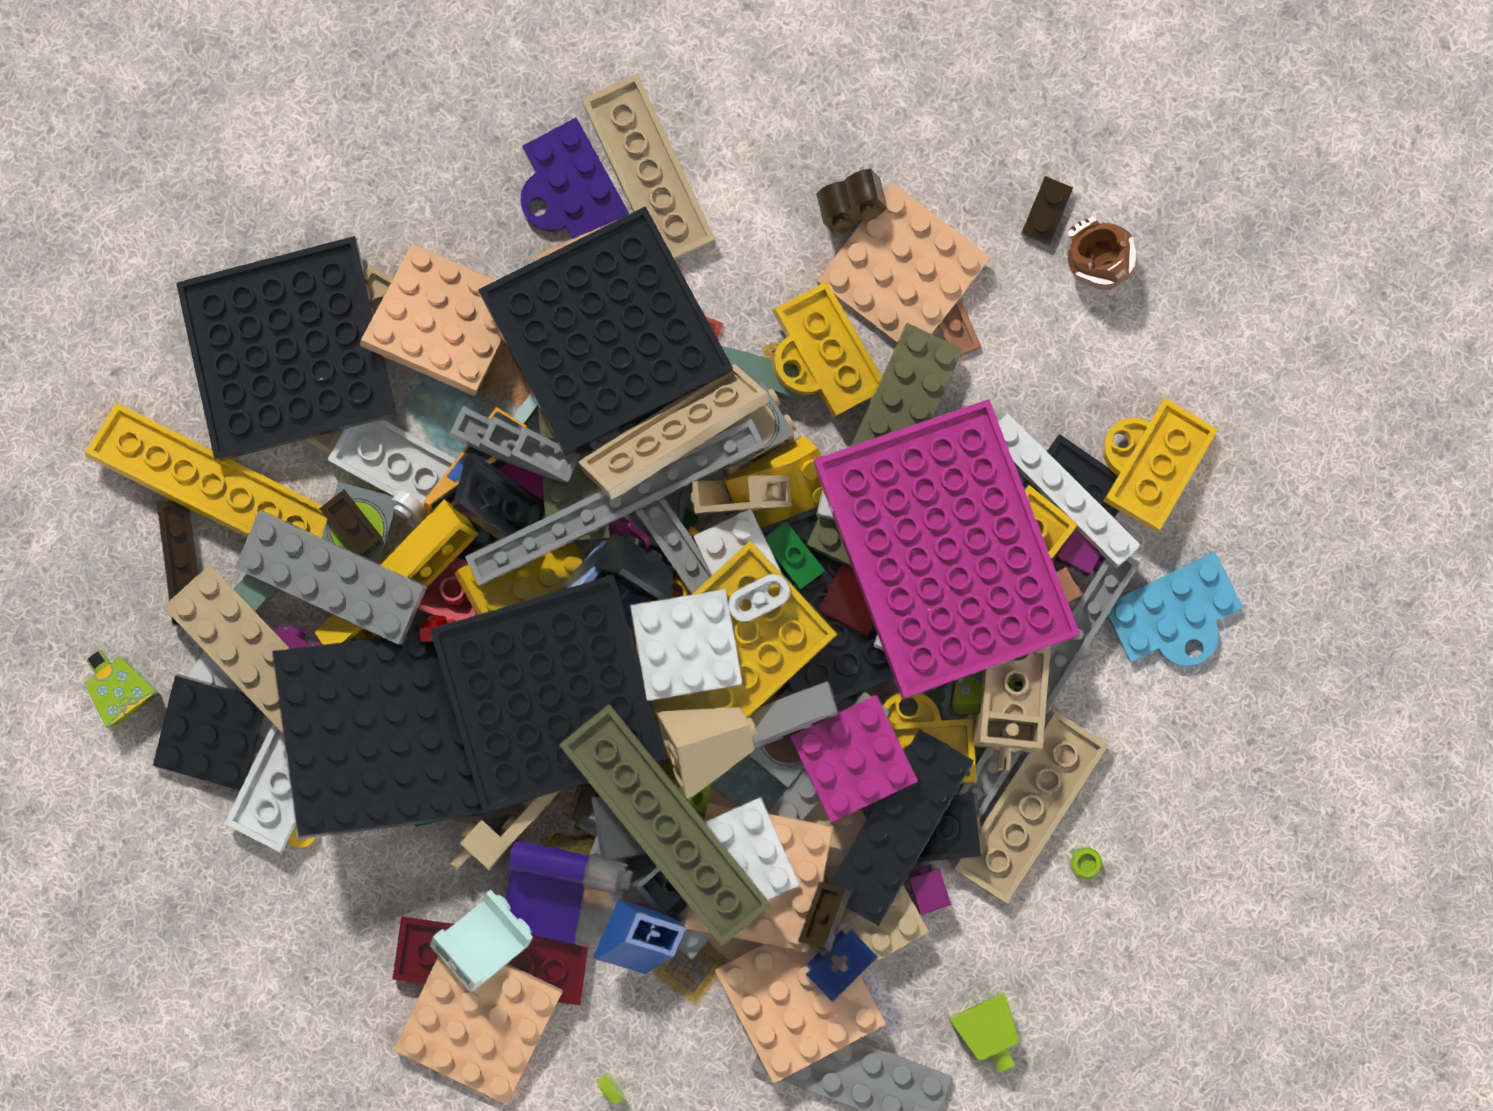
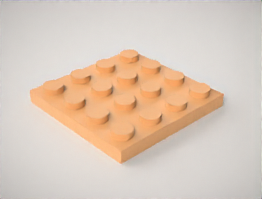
[817,182,991,343]
[360,243,503,396]
[685,802,833,952]
[715,931,886,1084]
[393,956,563,1105]

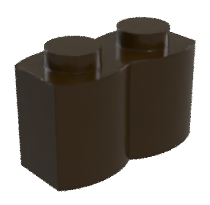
[816,168,887,233]

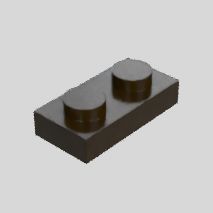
[1021,176,1073,246]
[319,489,384,556]
[798,882,851,952]

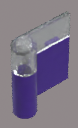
[506,839,633,949]

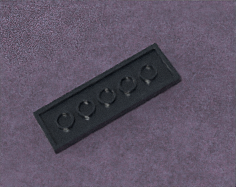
[830,729,974,926]

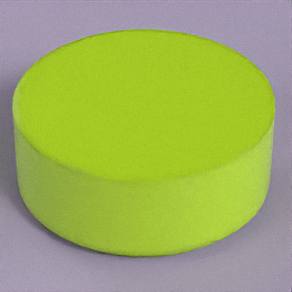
[1070,847,1103,879]
[597,1073,626,1105]

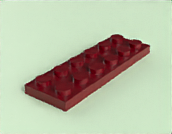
[392,916,589,1005]

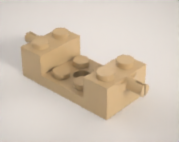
[973,646,1051,771]
[449,789,566,870]

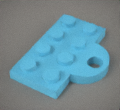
[1107,552,1243,666]

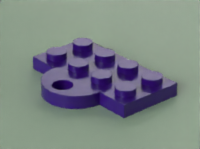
[520,117,629,239]

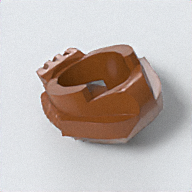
[1067,216,1137,290]

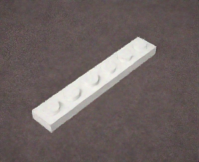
[998,413,1140,568]

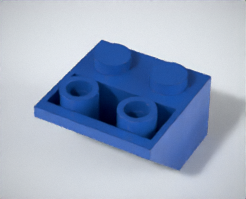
[593,899,686,974]

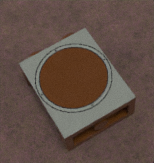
[747,688,826,789]

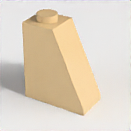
[657,707,756,799]

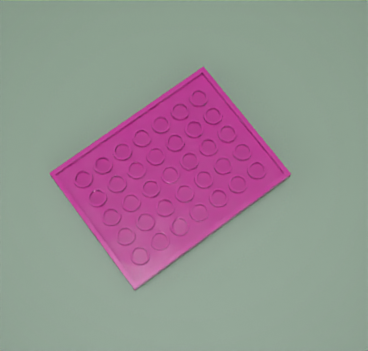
[812,399,1080,699]

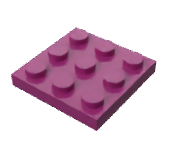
[790,695,918,823]

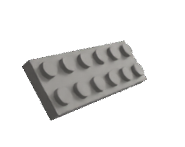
[235,510,428,645]
[751,1040,952,1111]

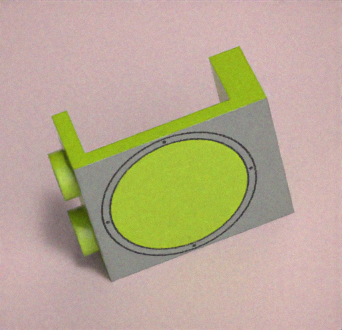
[322,481,395,564]

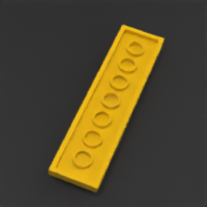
[85,402,327,538]

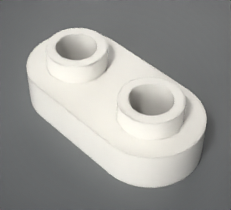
[391,490,427,531]
[729,574,790,621]

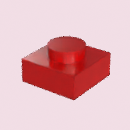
[420,615,455,642]

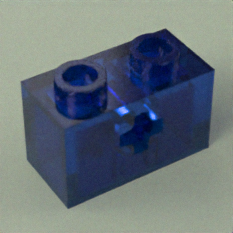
[805,929,878,1002]

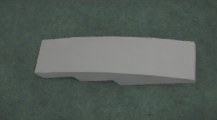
[448,406,581,483]
[748,682,839,748]

